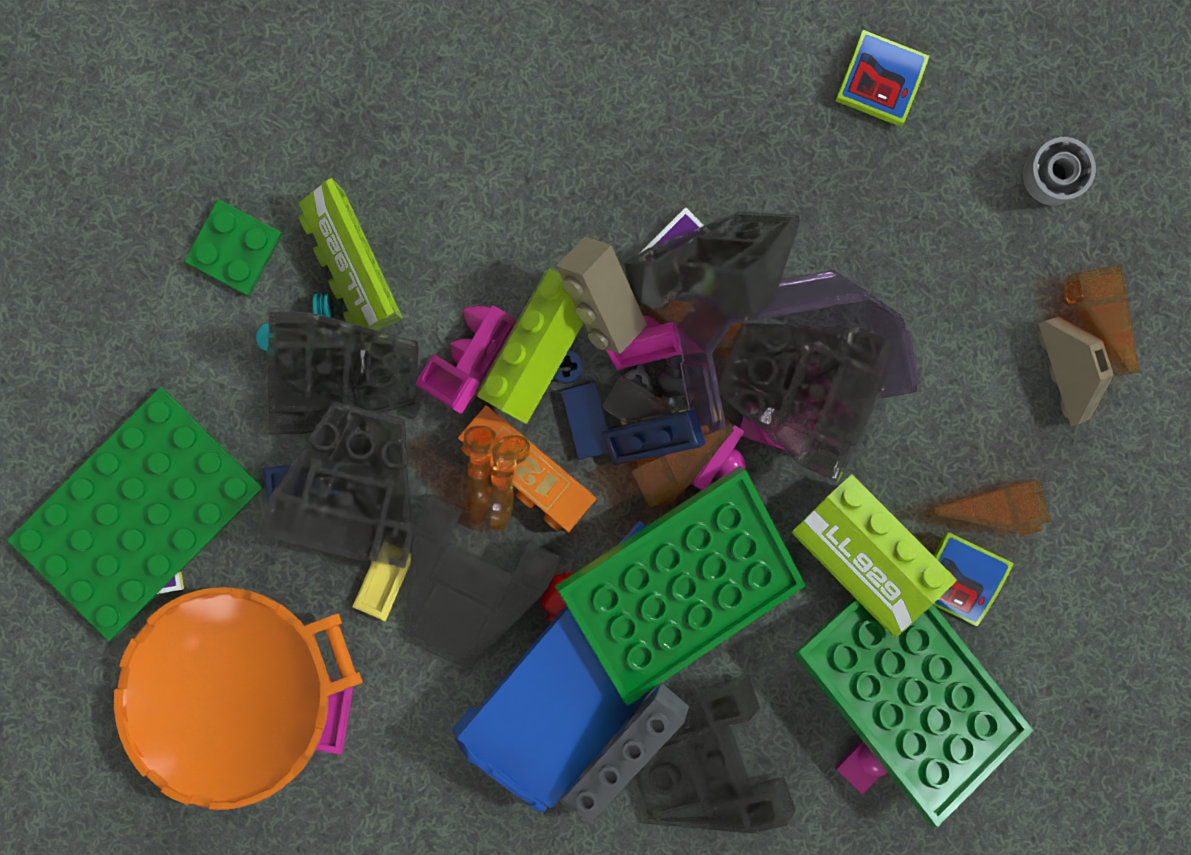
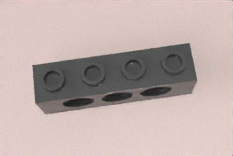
[562,683,689,823]

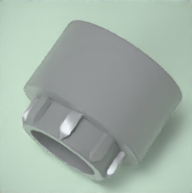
[1023,137,1096,205]

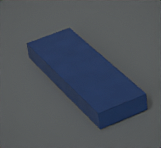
[602,409,706,465]

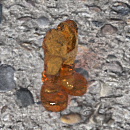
[463,426,530,531]

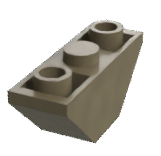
[1038,316,1114,426]

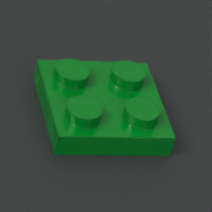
[184,199,283,296]

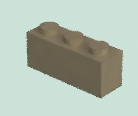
[556,237,647,354]

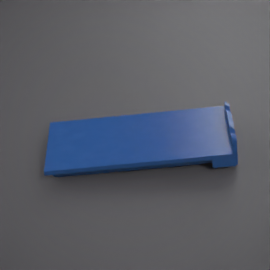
[452,521,652,812]

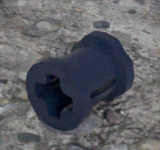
[554,350,583,384]

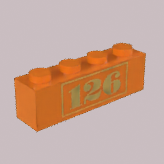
[458,405,597,532]

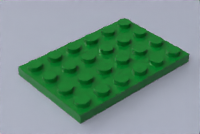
[7,387,264,641]
[555,466,806,706]
[793,597,1034,827]

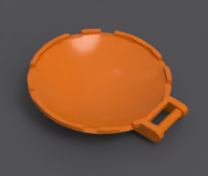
[114,587,363,810]

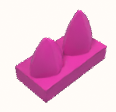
[450,305,517,383]

